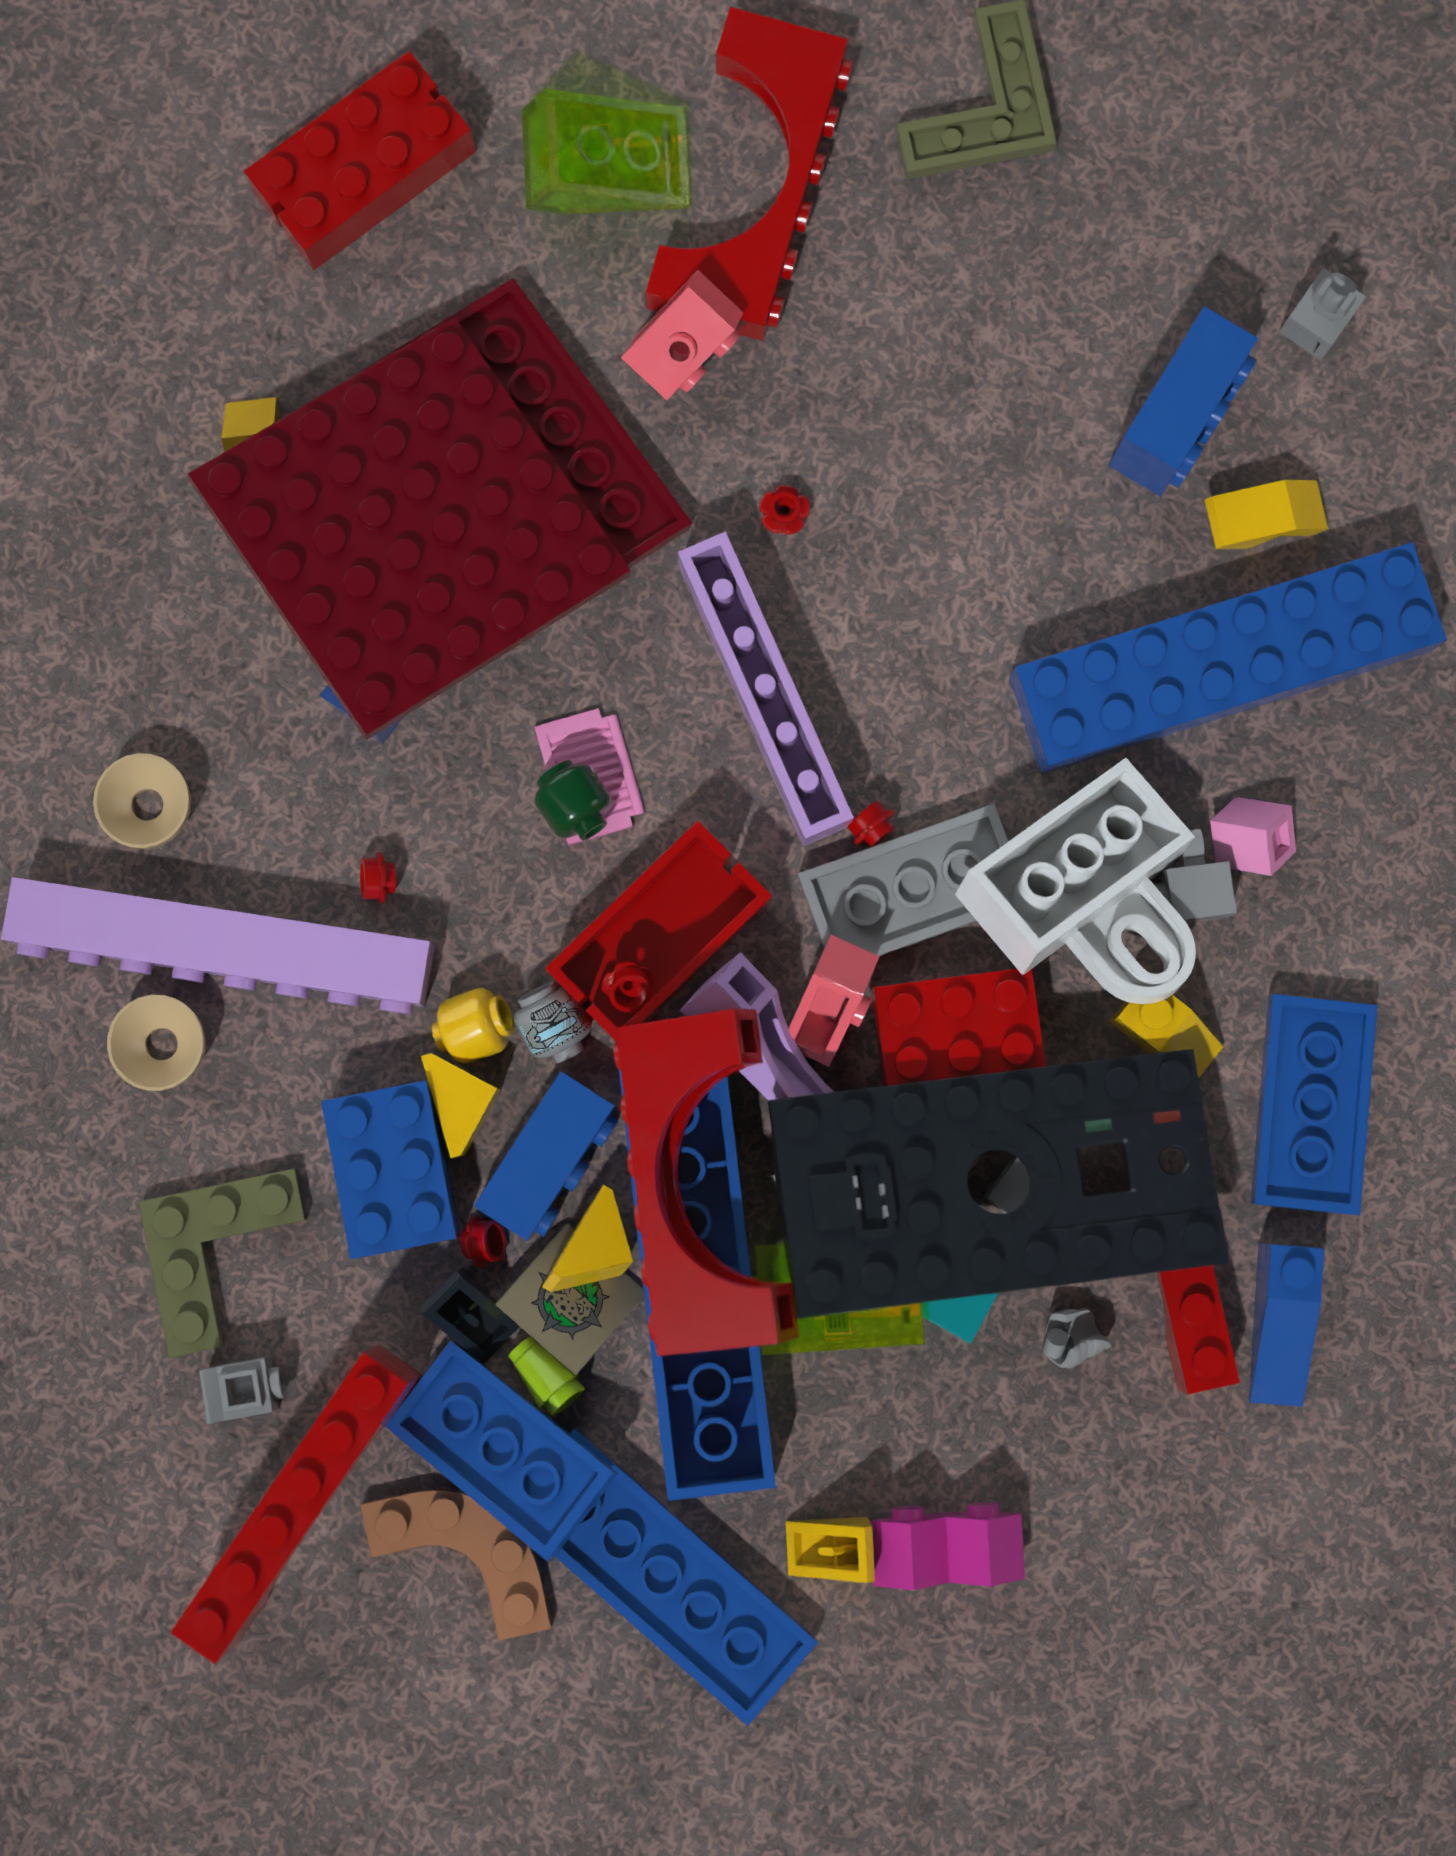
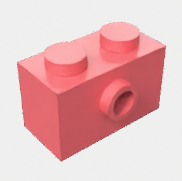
[621,270,743,400]
[788,935,880,1067]

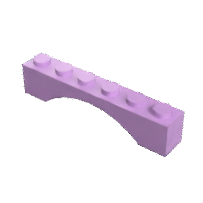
[680,952,834,1101]

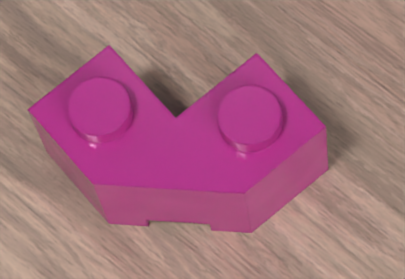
[870,1502,1025,1590]

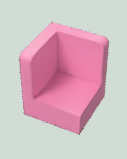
[1210,797,1296,876]

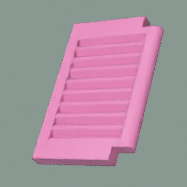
[534,708,645,846]

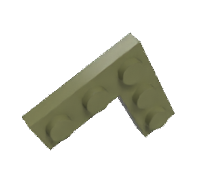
[896,0,1057,180]
[139,1168,307,1358]

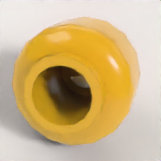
[432,988,514,1064]

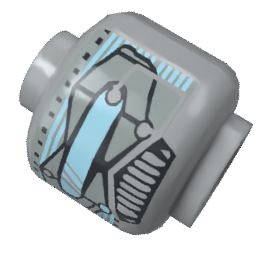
[513,981,592,1063]

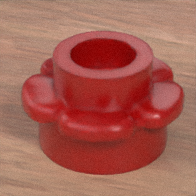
[759,485,810,535]
[847,800,895,847]
[360,852,396,904]
[601,961,654,1012]
[460,1216,507,1269]

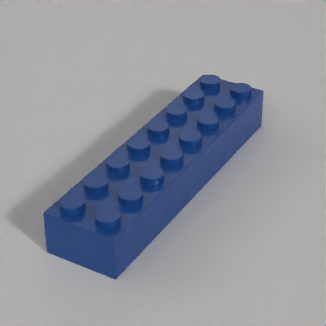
[1009,542,1447,775]
[618,1069,776,1501]

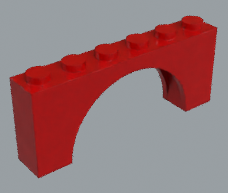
[645,6,854,341]
[614,1009,799,1356]
[170,1344,423,1665]

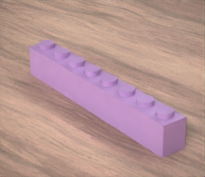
[1,877,435,1015]

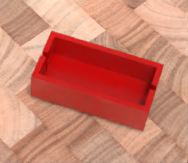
[244,51,476,271]
[545,820,772,1042]

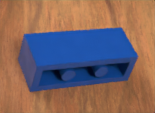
[474,1071,618,1241]

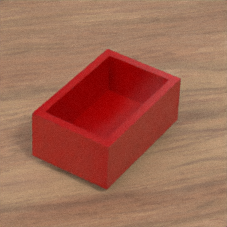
[870,969,1046,1086]

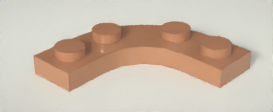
[361,1488,552,1641]

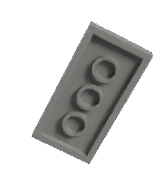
[797,804,1008,956]

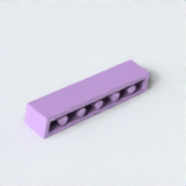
[677,531,854,847]

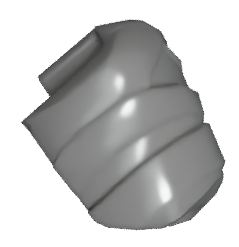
[1042,1307,1111,1369]

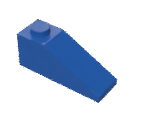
[1249,1243,1324,1407]

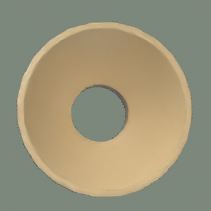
[93,753,191,849]
[107,995,206,1091]

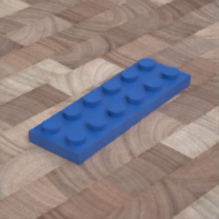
[556,1427,818,1726]

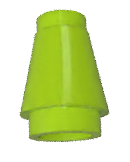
[508,1336,585,1417]

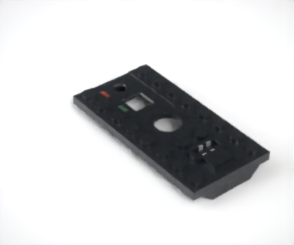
[768,1049,1229,1319]

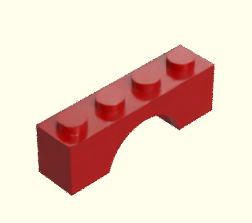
[1156,1172,1240,1395]

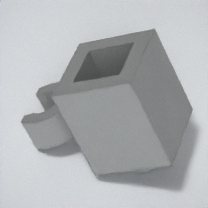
[1279,268,1366,361]
[1154,829,1237,923]

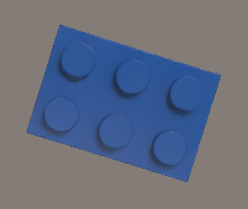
[1108,306,1259,497]
[321,1080,461,1260]

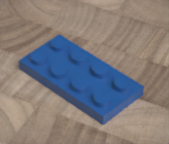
[1250,994,1378,1215]
[385,1340,618,1561]

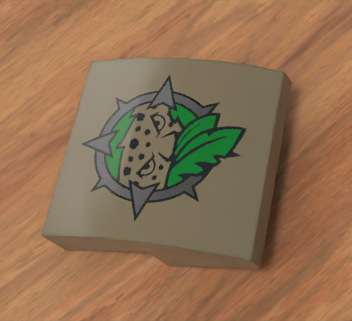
[495,1223,644,1375]

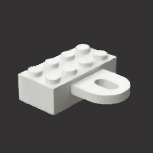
[955,758,1196,1004]

